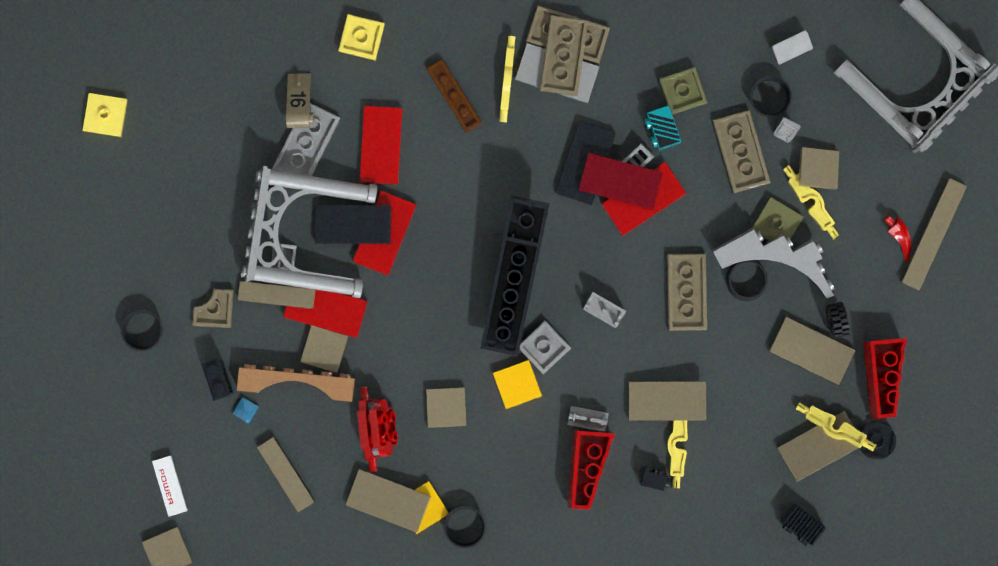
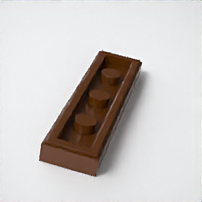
[426,59,482,133]

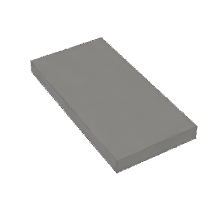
[515,43,599,103]
[272,103,341,176]

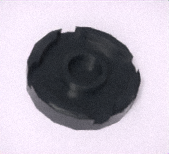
[859,422,896,460]

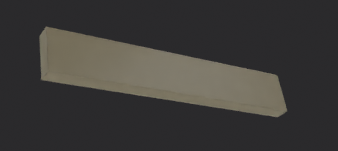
[901,178,967,291]

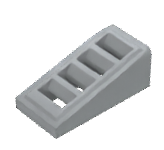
[773,117,801,143]
[621,142,655,167]

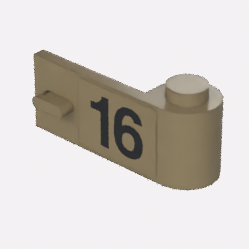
[286,74,314,128]

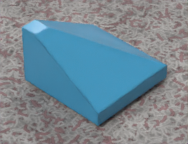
[233,397,259,423]

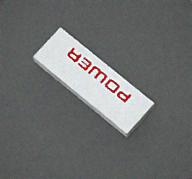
[152,456,188,516]

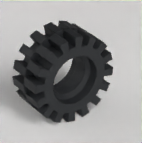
[826,302,850,338]

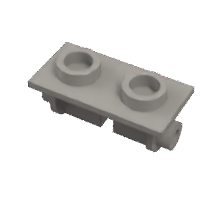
[567,406,609,432]

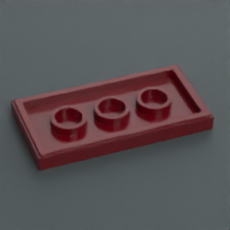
[579,153,663,210]

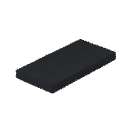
[556,121,616,206]
[314,205,392,244]

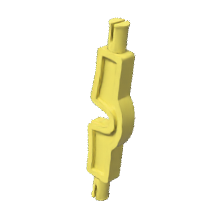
[499,36,516,123]
[783,165,839,239]
[796,402,877,452]
[667,421,688,488]

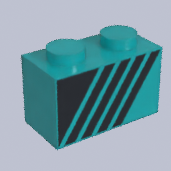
[644,105,681,151]

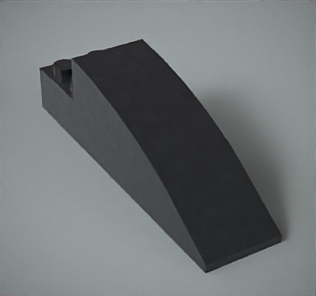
[480,195,550,356]

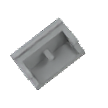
[583,292,626,328]

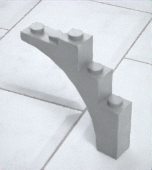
[713,228,835,299]

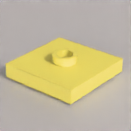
[338,14,385,61]
[83,93,128,137]

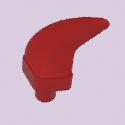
[884,215,911,263]

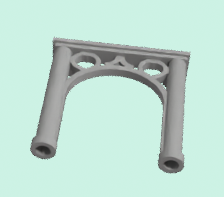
[834,0,998,154]
[241,166,377,298]

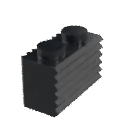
[202,359,233,401]
[780,503,826,546]

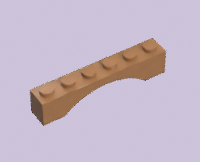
[237,364,355,402]

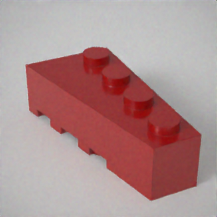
[863,338,907,419]
[567,430,615,510]

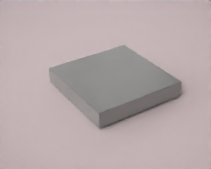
[520,321,571,374]

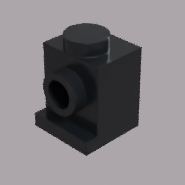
[640,466,671,491]

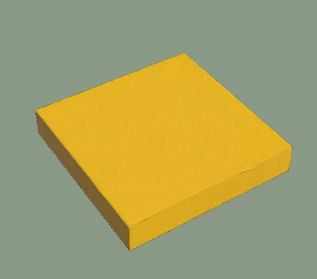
[493,360,542,409]
[415,481,449,534]

